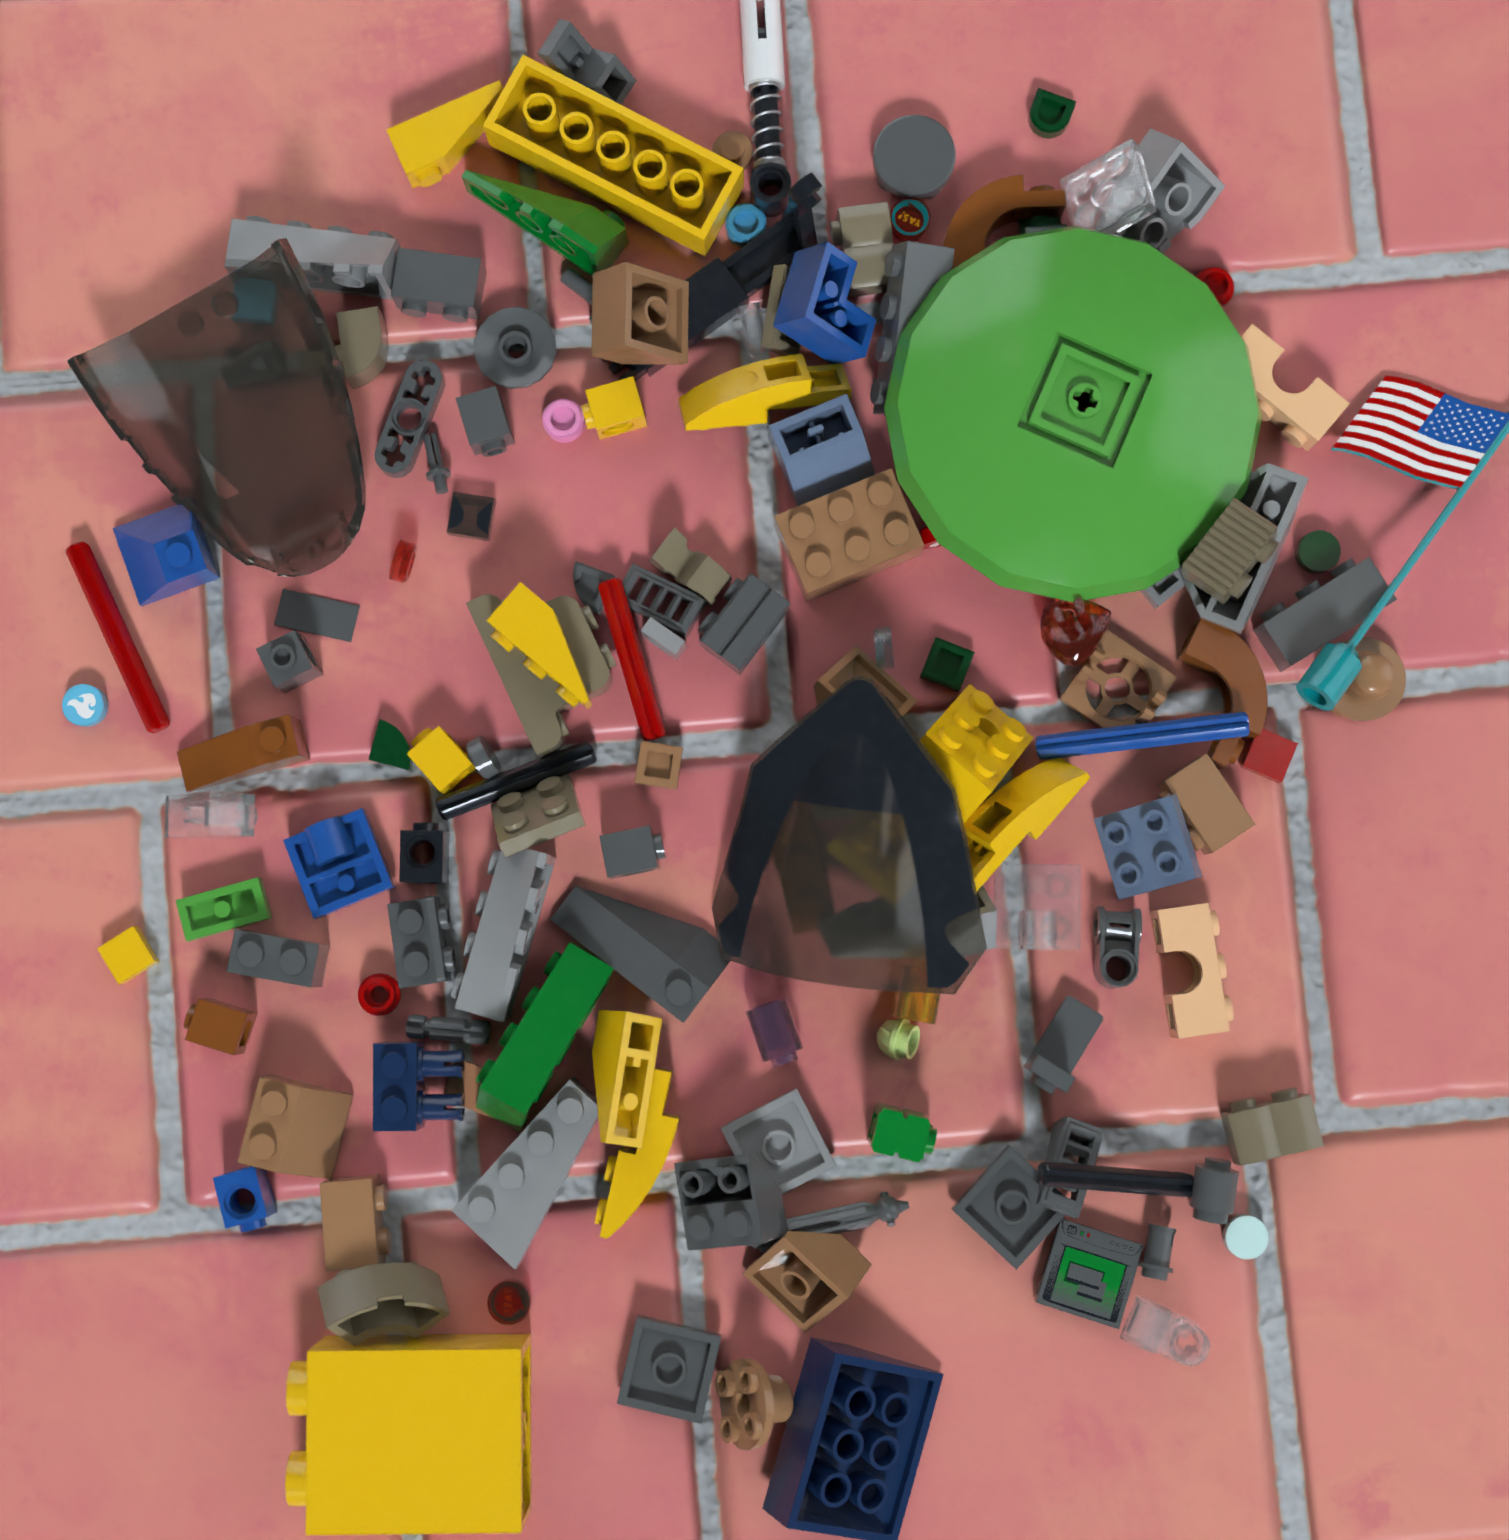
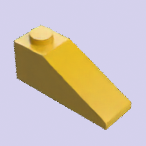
[386,80,503,189]
[592,1010,662,1149]

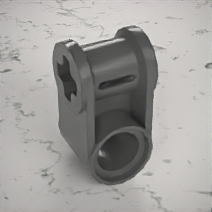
[1093,906,1142,989]

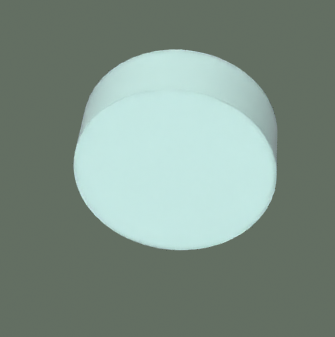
[1222,1214,1269,1259]

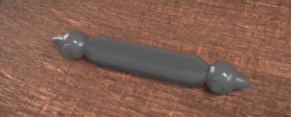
[743,1192,909,1255]

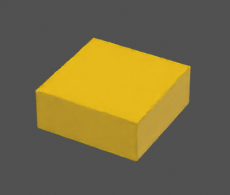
[97,926,160,984]

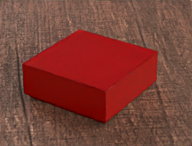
[1240,729,1298,783]

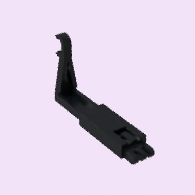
[601,173,822,381]

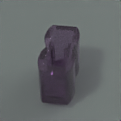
[746,997,803,1067]

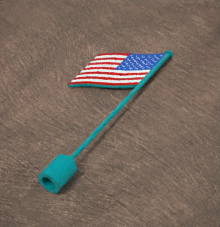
[1296,375,1509,711]

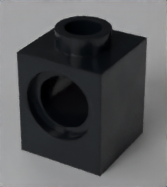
[399,823,450,884]

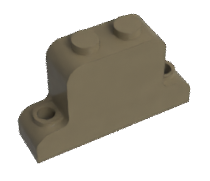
[466,594,617,758]

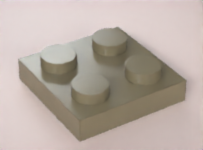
[491,774,585,857]

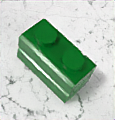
[867,1102,937,1163]

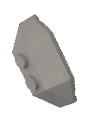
[1178,463,1309,634]

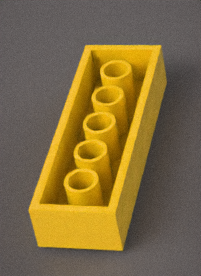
[483,55,744,257]

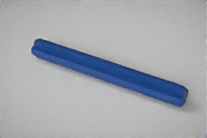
[1035,712,1250,760]

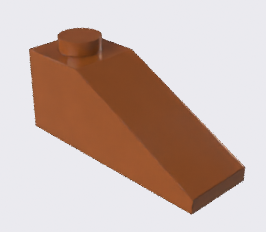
[177,714,310,793]

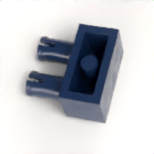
[373,1041,465,1131]

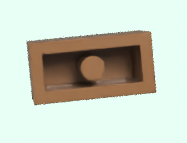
[1157,753,1255,855]
[319,1174,391,1271]

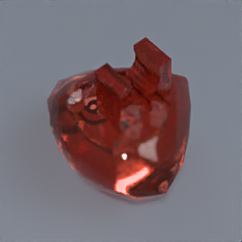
[1040,597,1112,666]

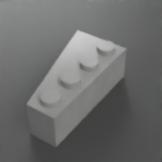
[451,1077,598,1270]

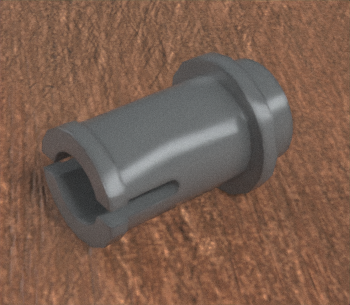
[1138,1223,1176,1281]

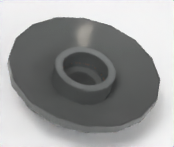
[474,307,557,389]

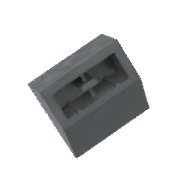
[674,1153,788,1251]

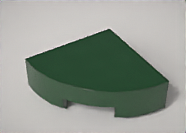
[368,719,413,771]

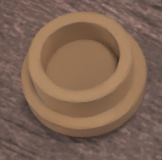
[712,131,753,169]

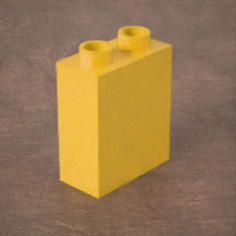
[285,1333,532,1535]

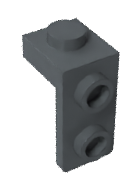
[1023,996,1103,1094]

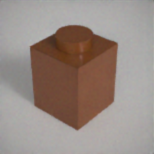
[184,998,258,1055]

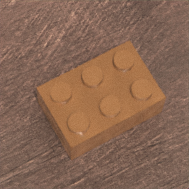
[774,468,924,602]

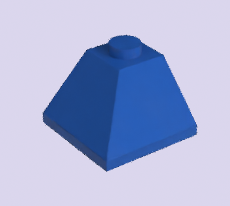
[113,500,220,606]

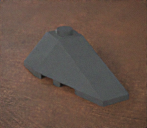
[550,886,734,1023]

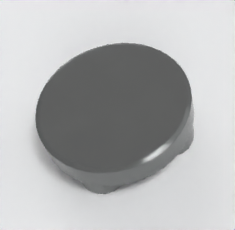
[873,115,956,199]

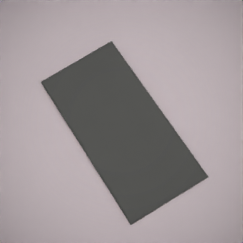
[274,589,360,642]

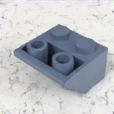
[768,394,875,506]

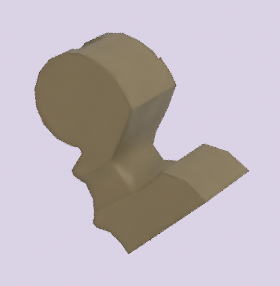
[649,527,732,606]

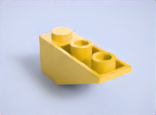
[486,582,592,709]

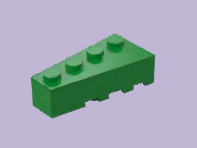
[476,943,614,1133]

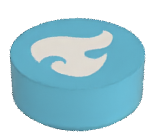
[62,684,108,727]

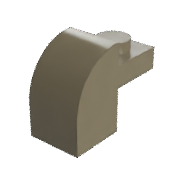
[299,306,389,389]

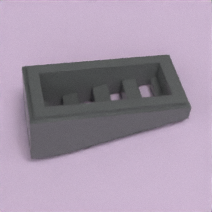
[622,564,706,640]
[1036,1117,1104,1218]

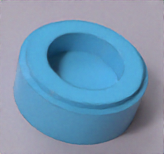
[725,203,767,247]

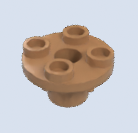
[1331,637,1406,722]
[715,1358,794,1450]

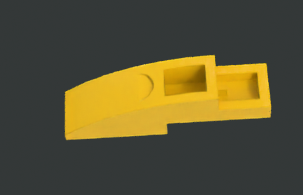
[678,354,851,431]
[961,758,1091,894]
[594,1067,680,1239]

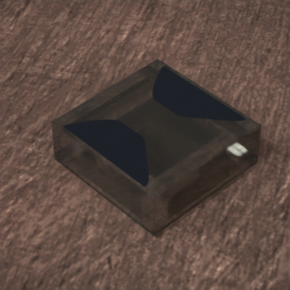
[447,492,496,541]

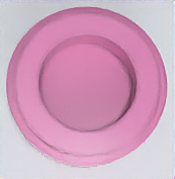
[542,398,585,443]

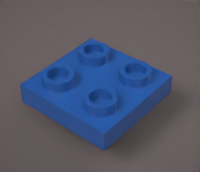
[283,808,396,919]

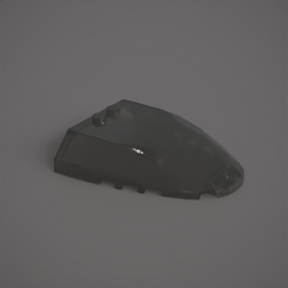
[67,238,366,577]

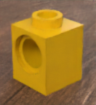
[581,376,647,440]
[407,726,476,794]

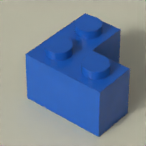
[773,241,876,364]

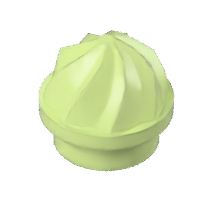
[877,1017,920,1061]

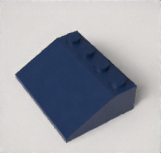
[762,1337,944,1540]

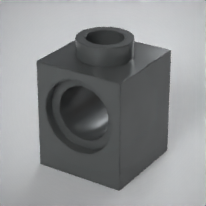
[456,386,515,457]
[256,630,323,693]
[599,825,666,879]

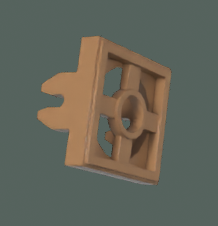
[1059,630,1177,728]

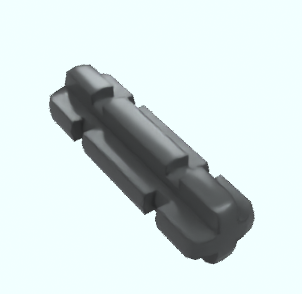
[406,1015,491,1044]

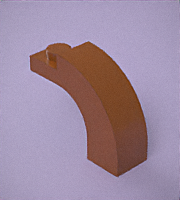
[943,175,1066,269]
[1177,617,1268,770]

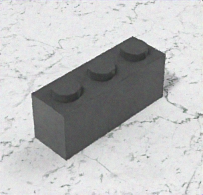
[1253,557,1397,672]

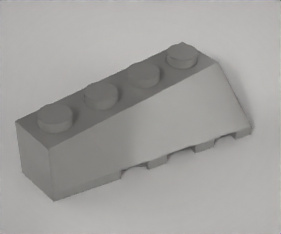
[224,216,401,300]
[451,849,556,1022]

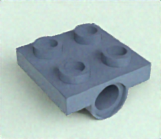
[1094,794,1202,900]

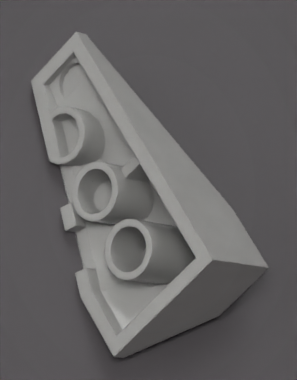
[1097,128,1225,253]

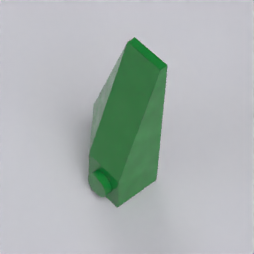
[461,170,629,277]

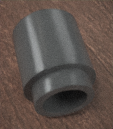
[1190,1157,1239,1224]

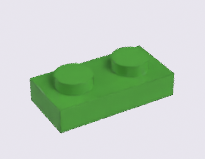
[176,877,272,942]

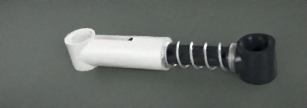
[739,0,791,217]

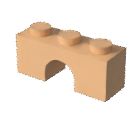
[1242,323,1350,451]
[1150,903,1234,1039]

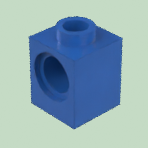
[213,1166,278,1233]

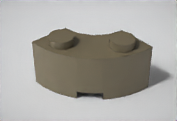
[317,1262,450,1346]

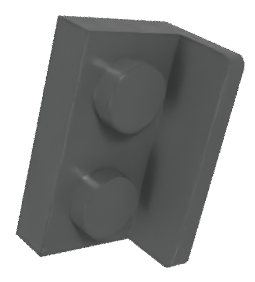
[387,896,457,988]

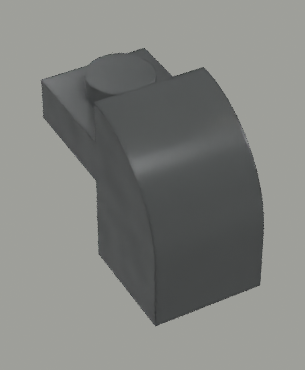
[538,19,637,105]

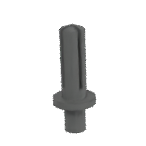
[423,433,451,494]

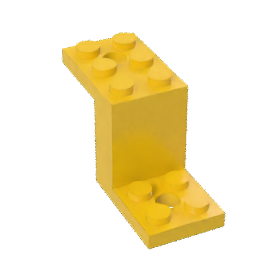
[827,684,1034,907]

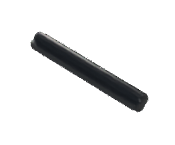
[435,741,597,820]
[1037,1162,1194,1197]

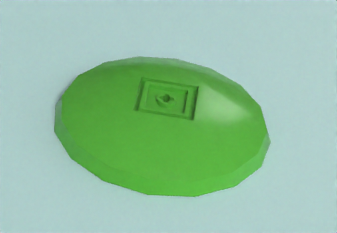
[884,226,1262,602]

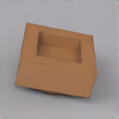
[634,741,683,790]

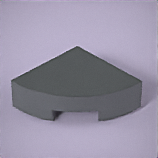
[573,561,616,616]

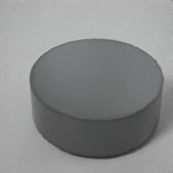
[466,735,502,779]

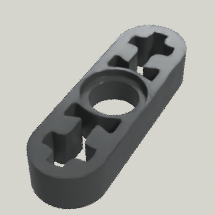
[375,360,445,478]

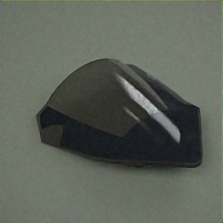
[712,676,987,995]

